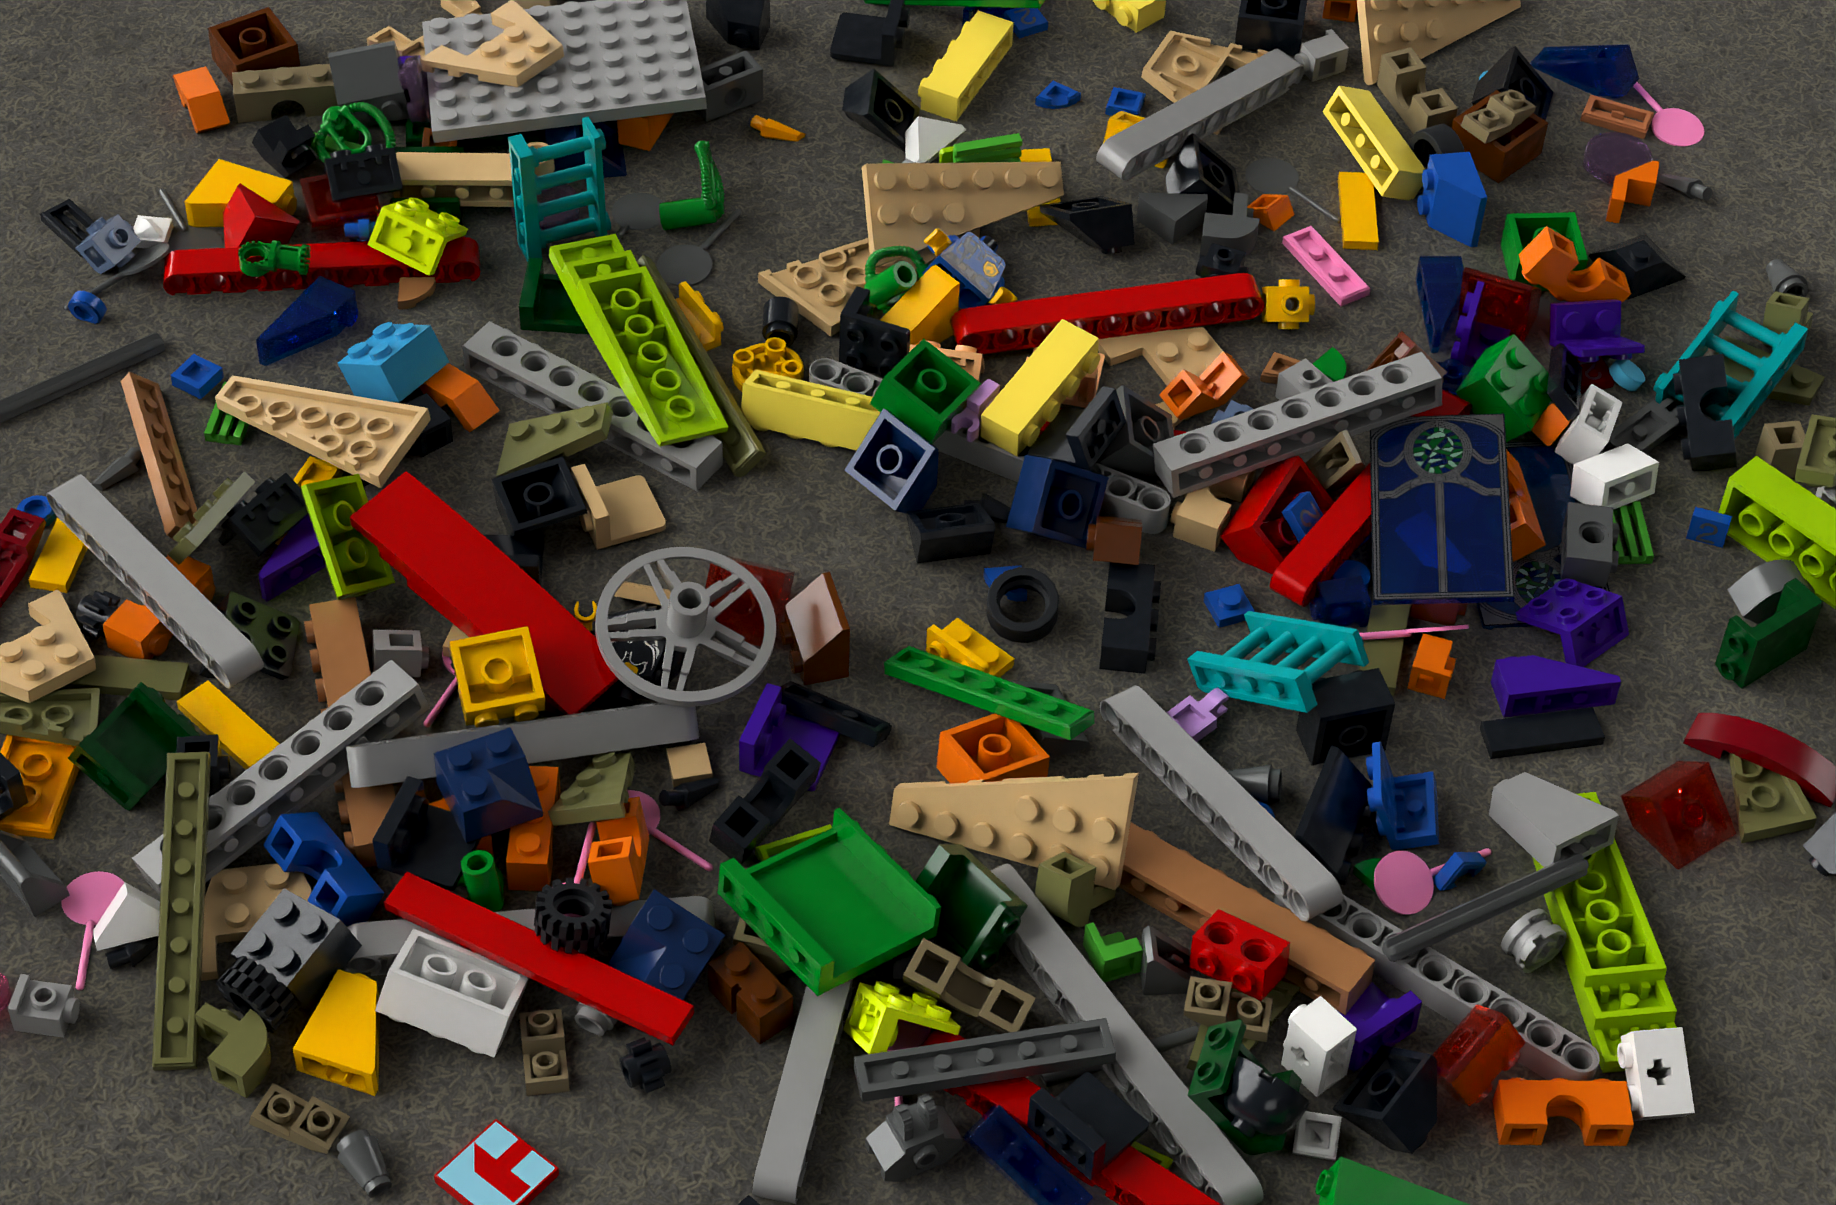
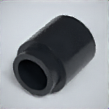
[762,297,799,347]

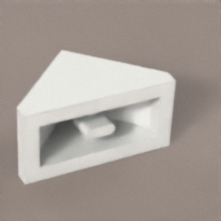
[905,116,966,163]
[93,882,160,951]

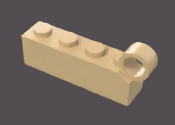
[393,142,555,207]

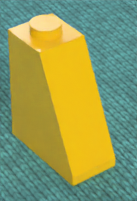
[185,159,297,227]
[880,264,960,351]
[293,969,380,1096]

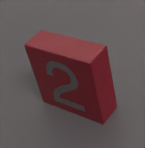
[1577,356,1614,394]

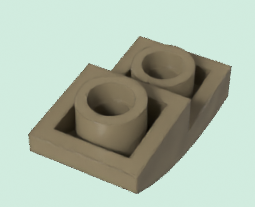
[1461,89,1536,144]
[1184,976,1273,1042]
[519,1009,570,1096]
[249,1083,350,1154]

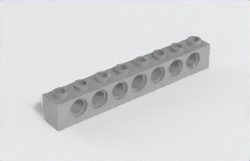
[462,321,723,491]
[1153,352,1442,498]
[132,660,430,895]

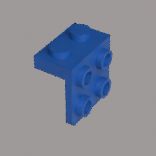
[1366,742,1439,850]

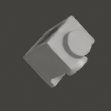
[1294,29,1349,82]
[371,630,429,677]
[8,974,80,1037]

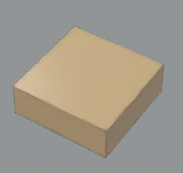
[666,743,713,787]

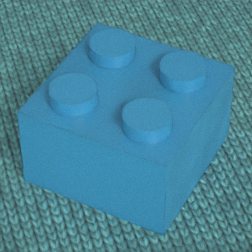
[337,322,449,402]

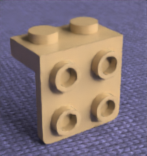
[571,464,666,550]

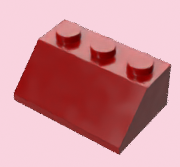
[1220,456,1334,574]

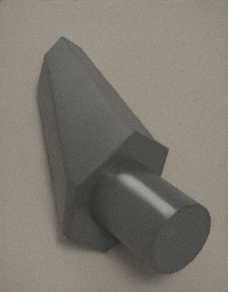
[1658,174,1712,201]
[91,447,143,491]

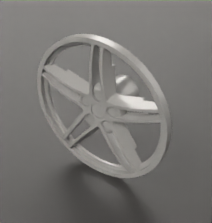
[595,547,776,707]

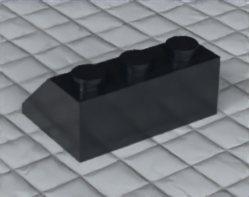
[1294,746,1373,886]

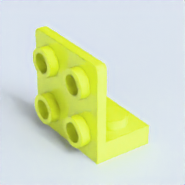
[367,197,468,276]
[843,981,961,1054]

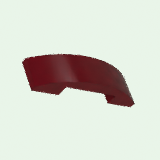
[0,508,46,608]
[1683,713,1836,808]

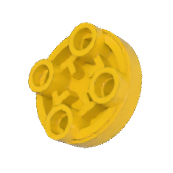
[732,337,804,392]

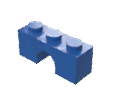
[263,812,384,926]

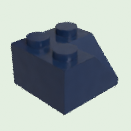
[434,727,543,843]
[608,889,725,1001]

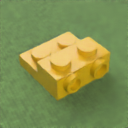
[449,626,545,727]

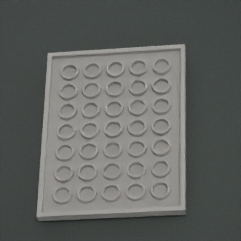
[422,0,707,143]

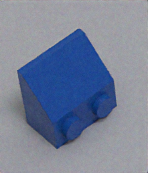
[1417,152,1487,247]

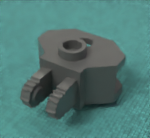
[865,1093,963,1182]

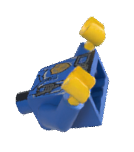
[922,228,1017,309]

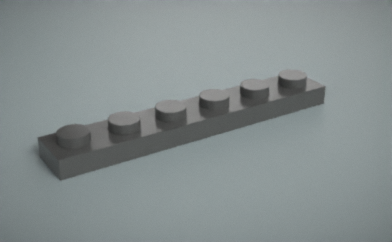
[854,1018,1116,1102]

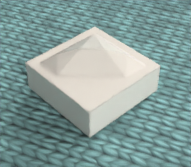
[133,215,174,248]
[1292,1111,1342,1161]

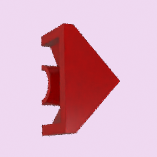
[223,183,300,248]

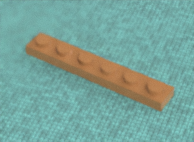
[121,372,197,540]

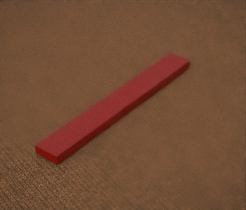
[384,872,694,1046]

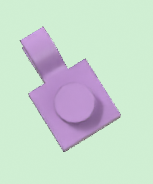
[951,379,1000,442]
[1166,687,1229,742]

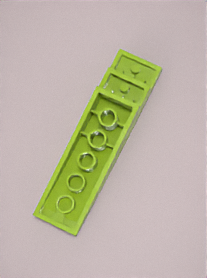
[548,234,728,447]
[1532,792,1687,1073]

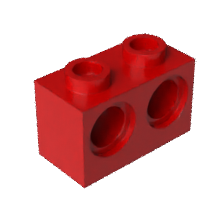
[1189,909,1290,1001]

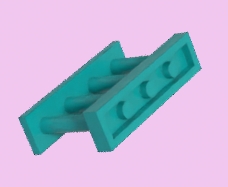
[508,116,611,262]
[1653,291,1808,440]
[1187,611,1369,713]

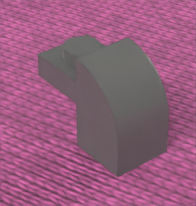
[1200,192,1260,257]
[1727,559,1815,624]

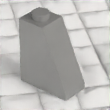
[1489,772,1619,867]

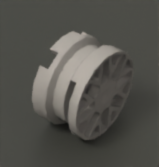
[1501,909,1567,973]

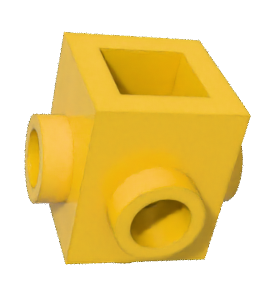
[1262,279,1315,329]

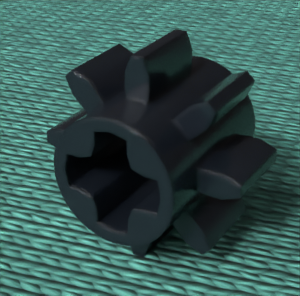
[76,591,121,640]
[619,1037,672,1094]

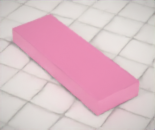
[1282,226,1370,306]

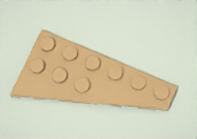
[1357,0,1521,85]
[862,162,1064,268]
[758,228,980,336]
[215,375,431,488]
[889,773,1139,890]

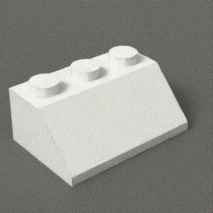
[375,928,529,1057]

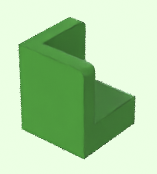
[1083,922,1143,982]

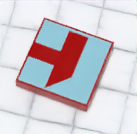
[434,1119,559,1205]

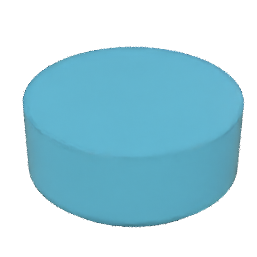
[1609,359,1645,391]

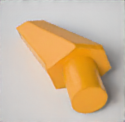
[750,115,806,142]

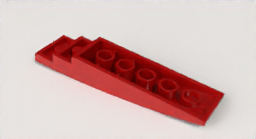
[349,471,619,715]

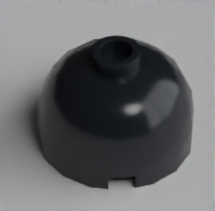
[1221,1056,1310,1138]

